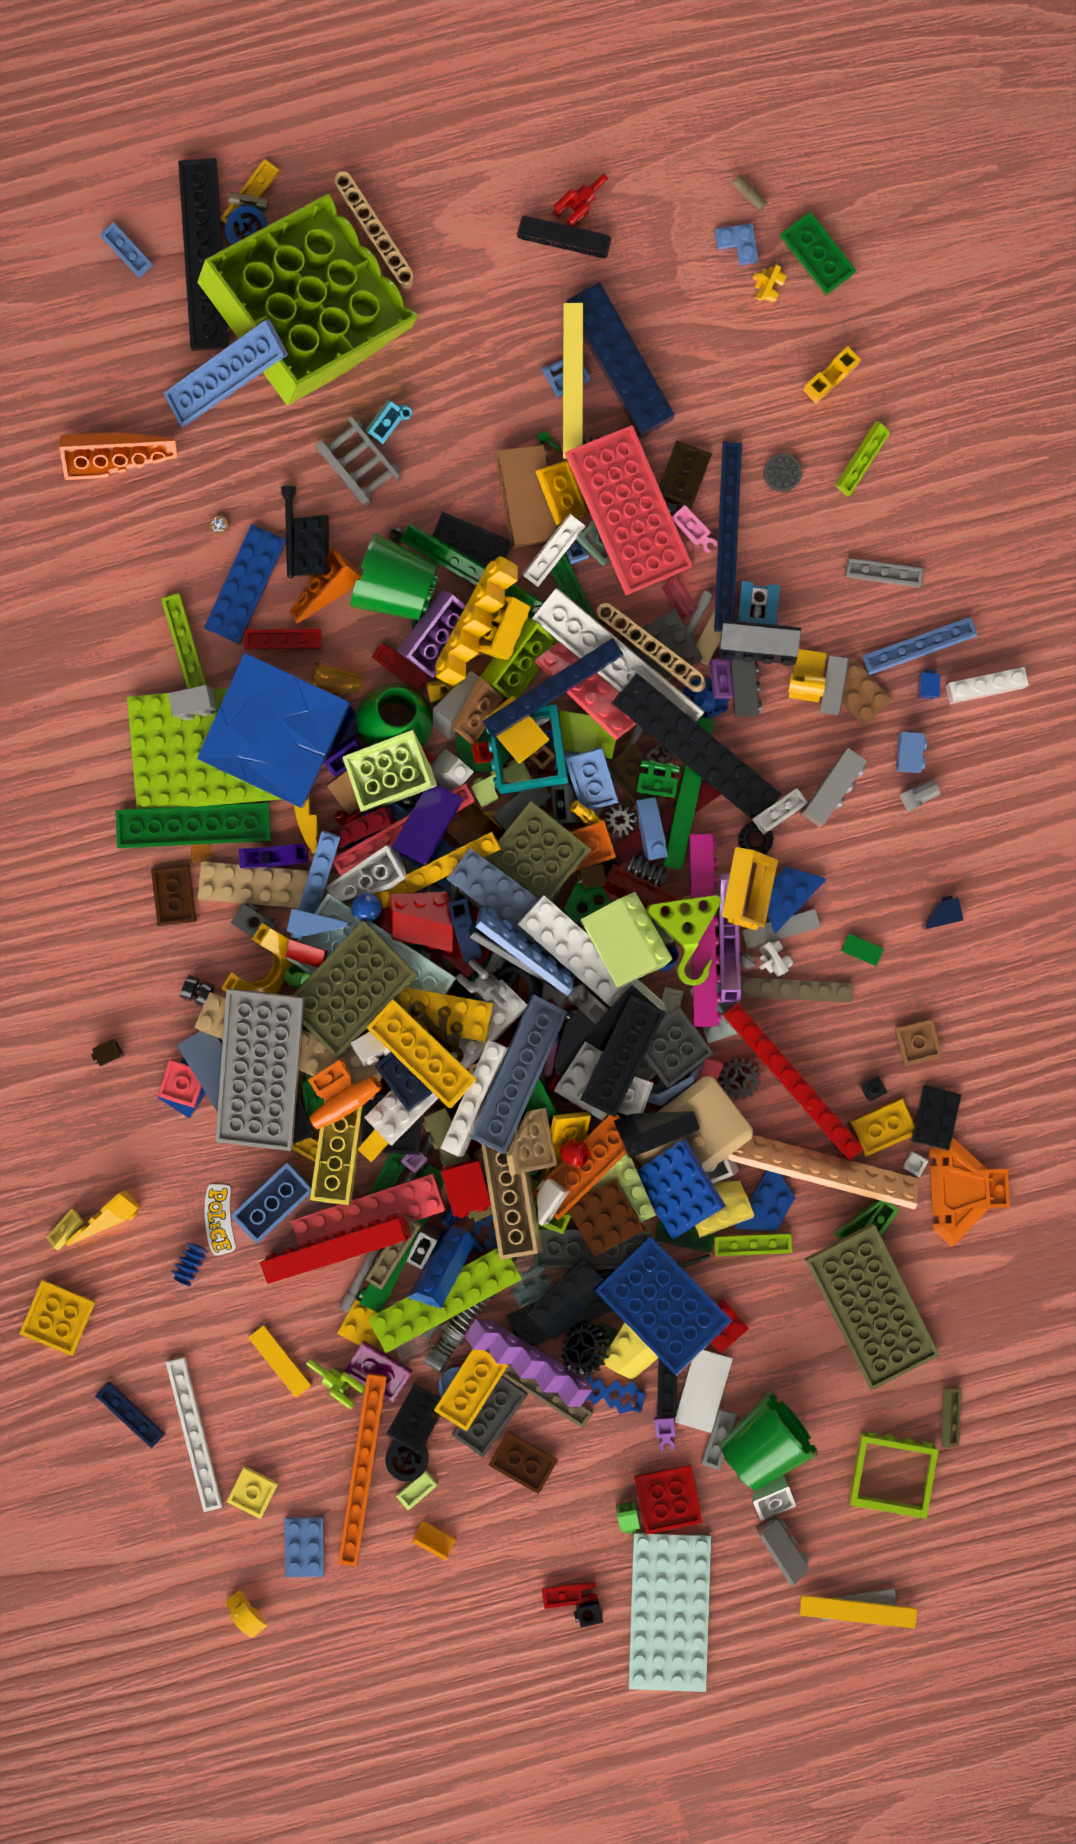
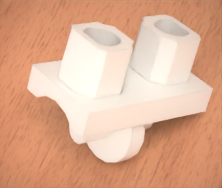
[759,940,793,977]

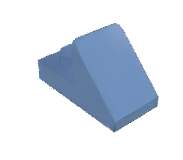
[566,539,589,565]

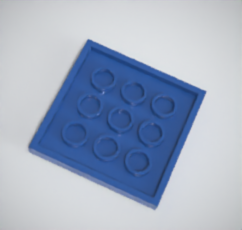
[637,1139,726,1240]

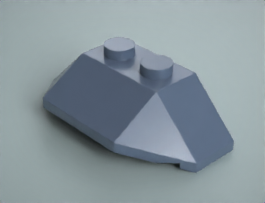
[647,1061,704,1107]

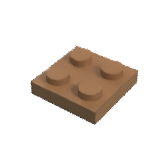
[895,1019,942,1066]

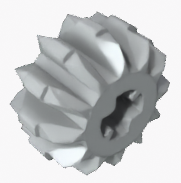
[604,804,636,837]

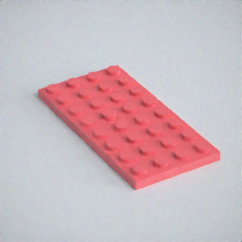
[565,425,693,596]

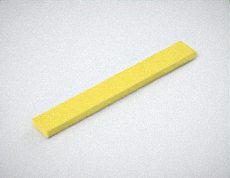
[563,303,583,459]

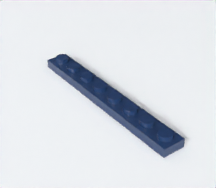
[482,638,624,739]

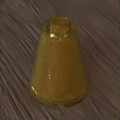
[311,661,364,696]

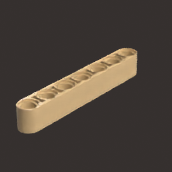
[335,172,414,289]
[597,603,706,692]

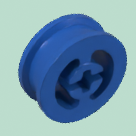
[225,206,268,245]

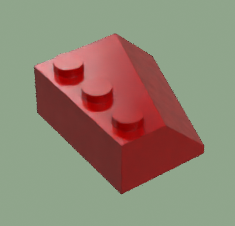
[387,892,453,954]

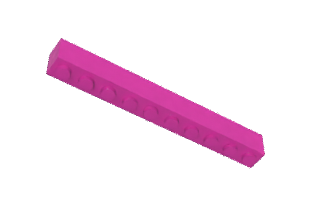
[689,834,721,1028]

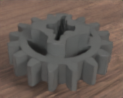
[719,1058,761,1099]

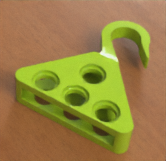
[646,895,722,986]

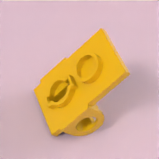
[787,649,827,703]

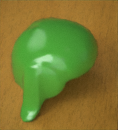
[283,964,311,989]

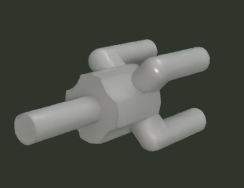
[456,959,508,1009]

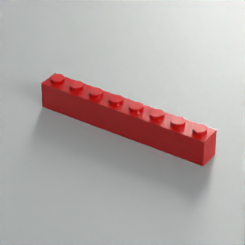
[260,1213,412,1284]

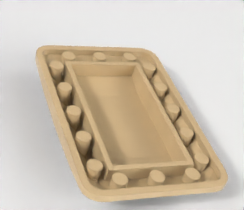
[634,1076,753,1172]

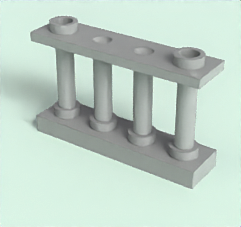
[315,417,400,508]

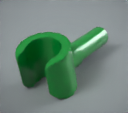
[537,431,562,453]

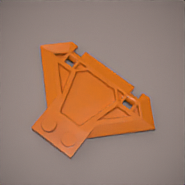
[929,1137,1010,1248]

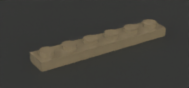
[741,977,853,1002]

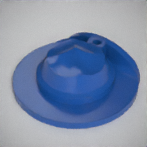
[682,678,728,719]

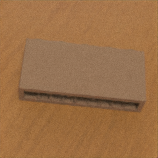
[495,445,559,549]

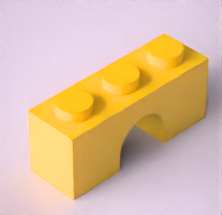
[803,346,861,404]

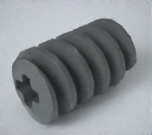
[626,854,669,889]

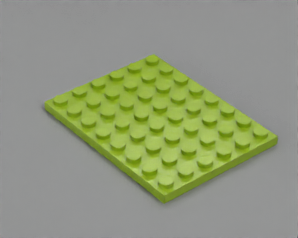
[127,688,282,809]

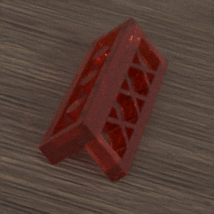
[603,864,682,917]

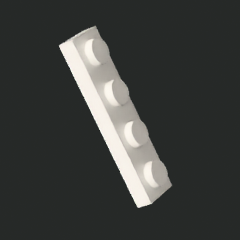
[522,513,585,587]

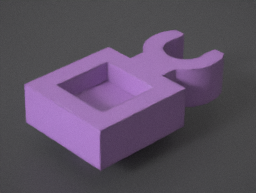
[654,1416,676,1451]

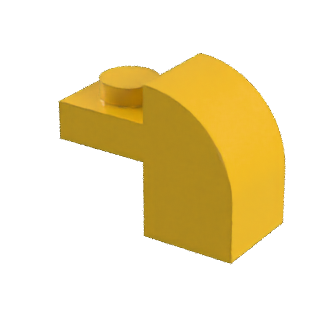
[225,1590,267,1638]

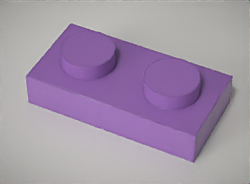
[709,660,734,699]

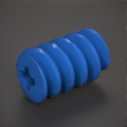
[171,1243,209,1286]

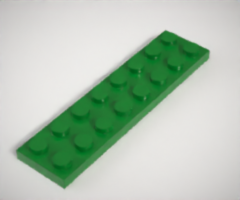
[115,803,271,849]

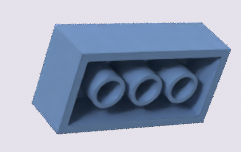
[231,1161,312,1244]

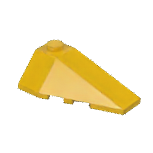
[65,1190,141,1246]

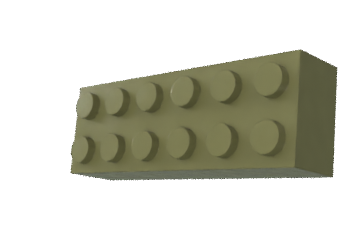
[422,1103,492,1222]

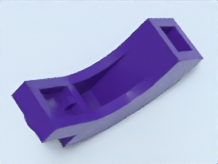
[238,843,309,869]

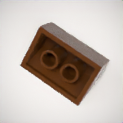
[446,803,504,858]

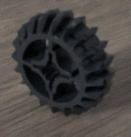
[561,1323,611,1376]

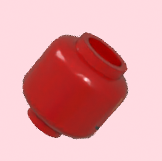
[560,1139,590,1167]

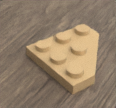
[506,1108,557,1176]

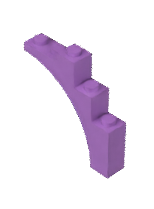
[718,874,741,1002]

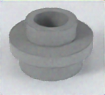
[740,952,756,969]

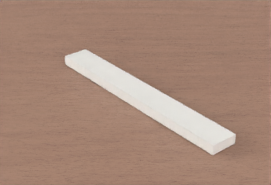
[166,1357,223,1512]

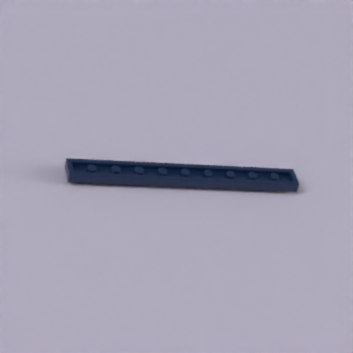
[714,442,742,632]

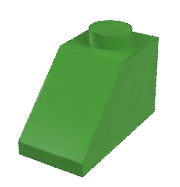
[616,1502,640,1534]

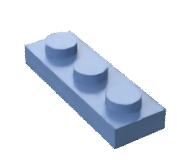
[100,222,153,279]

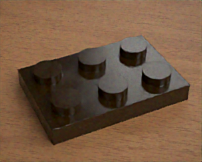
[659,440,712,508]
[608,743,661,807]

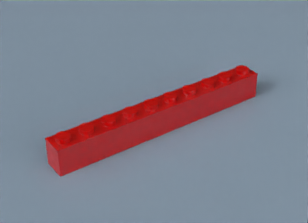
[721,1002,863,1160]

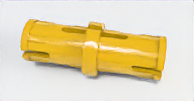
[570,801,604,825]

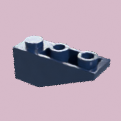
[448,898,483,963]

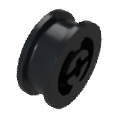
[385,1440,429,1482]

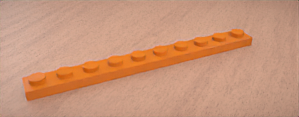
[338,1373,387,1567]

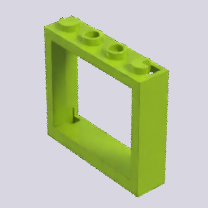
[848,1431,939,1519]

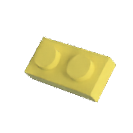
[46,1209,84,1251]

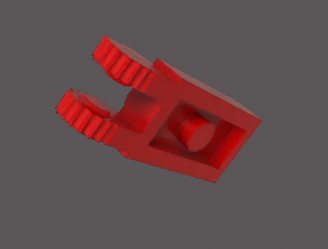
[542,1582,598,1609]

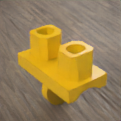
[753,265,787,302]

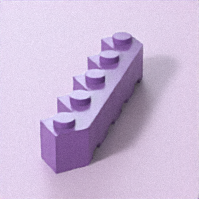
[465,1319,592,1407]

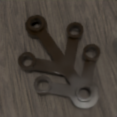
[408,1001,464,1063]

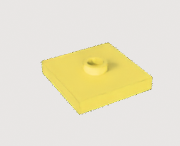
[227,1466,279,1519]

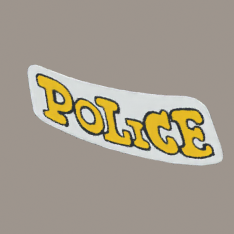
[204,1184,236,1256]

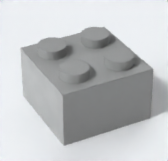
[168,685,218,721]

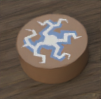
[209,515,229,536]

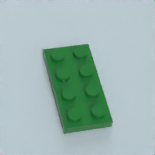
[779,211,857,296]

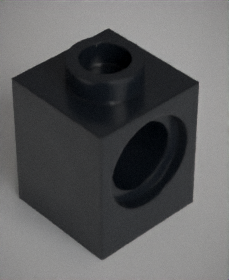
[859,1075,888,1102]
[573,1599,603,1628]

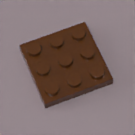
[569,1178,645,1257]

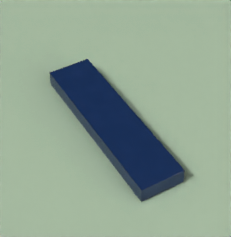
[95,1381,165,1449]

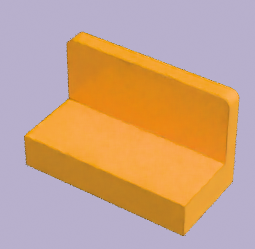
[412,1520,456,1561]

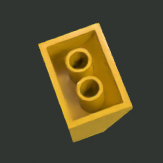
[479,596,530,660]

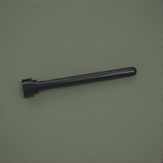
[281,486,296,579]

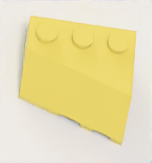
[695,1181,754,1238]
[604,1321,658,1380]

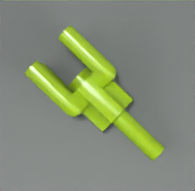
[306,1359,365,1409]

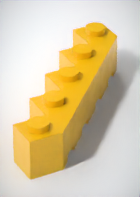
[435,556,518,687]

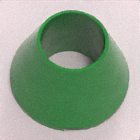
[356,683,433,747]

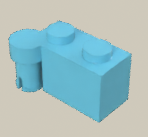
[365,400,412,444]

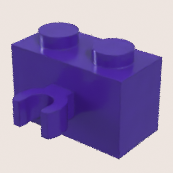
[324,736,363,777]

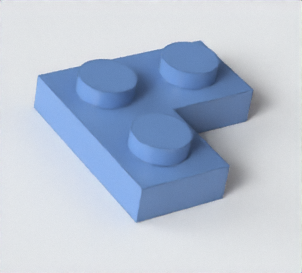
[714,223,759,266]

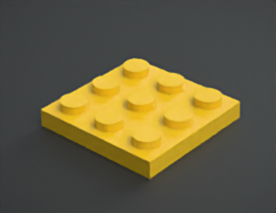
[19,1280,96,1356]

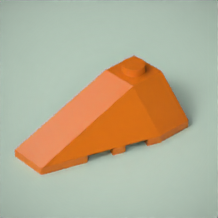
[289,547,361,623]

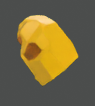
[426,680,457,703]

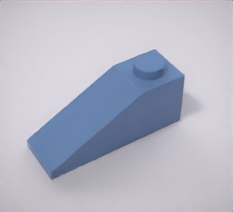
[636,797,667,860]
[286,909,351,939]

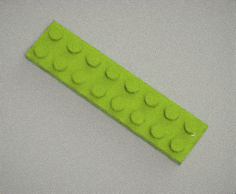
[368,1248,523,1353]

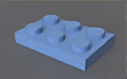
[565,747,619,809]
[284,1517,325,1577]

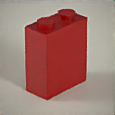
[441,1158,491,1218]

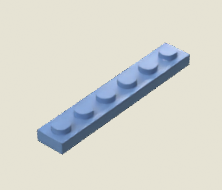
[862,617,978,675]
[290,830,341,941]

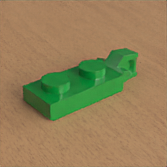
[302,1074,324,1121]

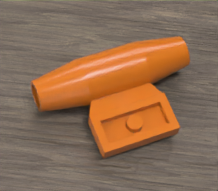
[308,1059,381,1129]

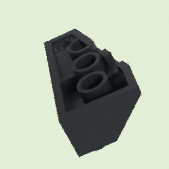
[614,1111,700,1158]

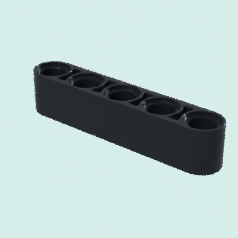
[517,216,612,258]

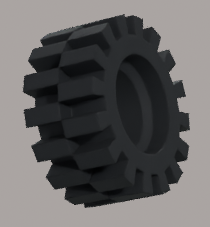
[738,822,774,854]

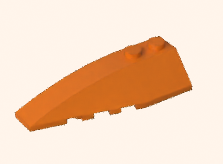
[59,433,178,480]

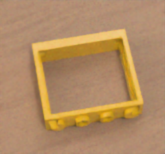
[722,847,778,930]

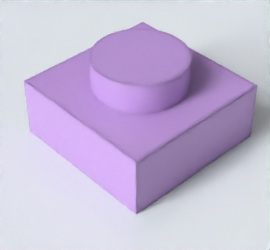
[401,1153,429,1175]

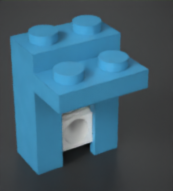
[737,581,780,625]

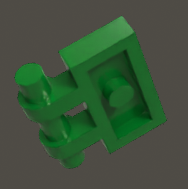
[636,759,680,798]

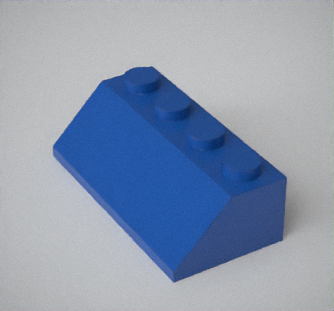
[408,1226,476,1308]

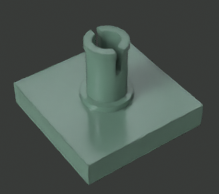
[576,520,610,566]

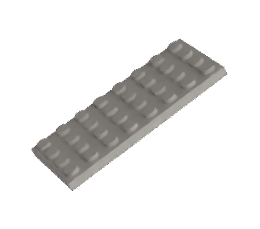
[215,989,305,1151]

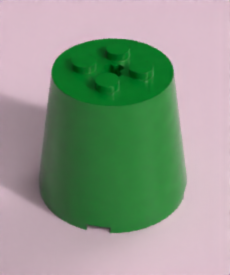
[350,533,438,621]
[720,1392,818,1490]

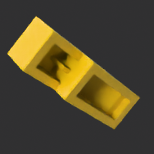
[294,796,319,854]

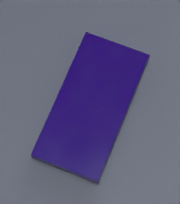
[392,785,463,866]

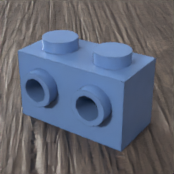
[896,732,927,773]

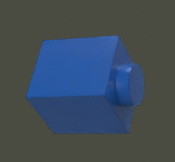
[917,670,941,699]

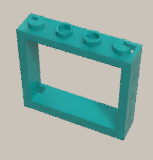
[486,705,569,794]

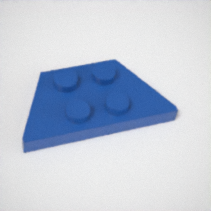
[767,867,826,934]
[734,1170,795,1231]

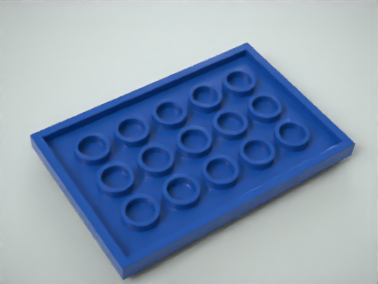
[595,1236,732,1376]

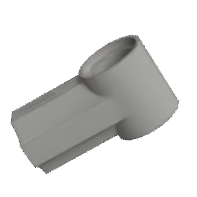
[899,780,941,812]

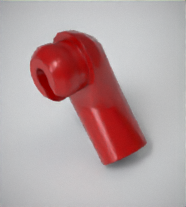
[335,808,364,824]

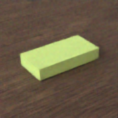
[396,1470,438,1510]

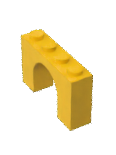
[221,923,294,994]

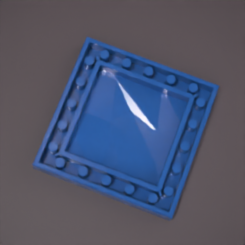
[197,653,351,808]

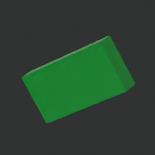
[841,934,884,966]

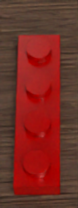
[244,629,322,650]

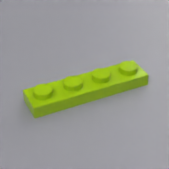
[835,421,890,497]
[714,1233,792,1256]

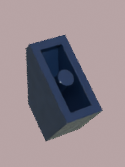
[923,895,964,930]

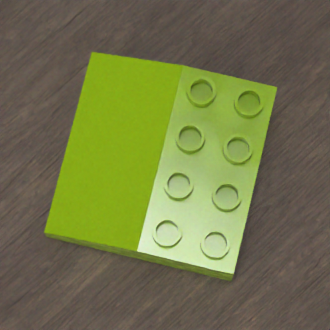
[198,193,418,406]

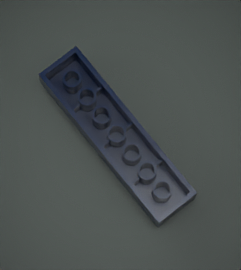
[566,282,675,438]

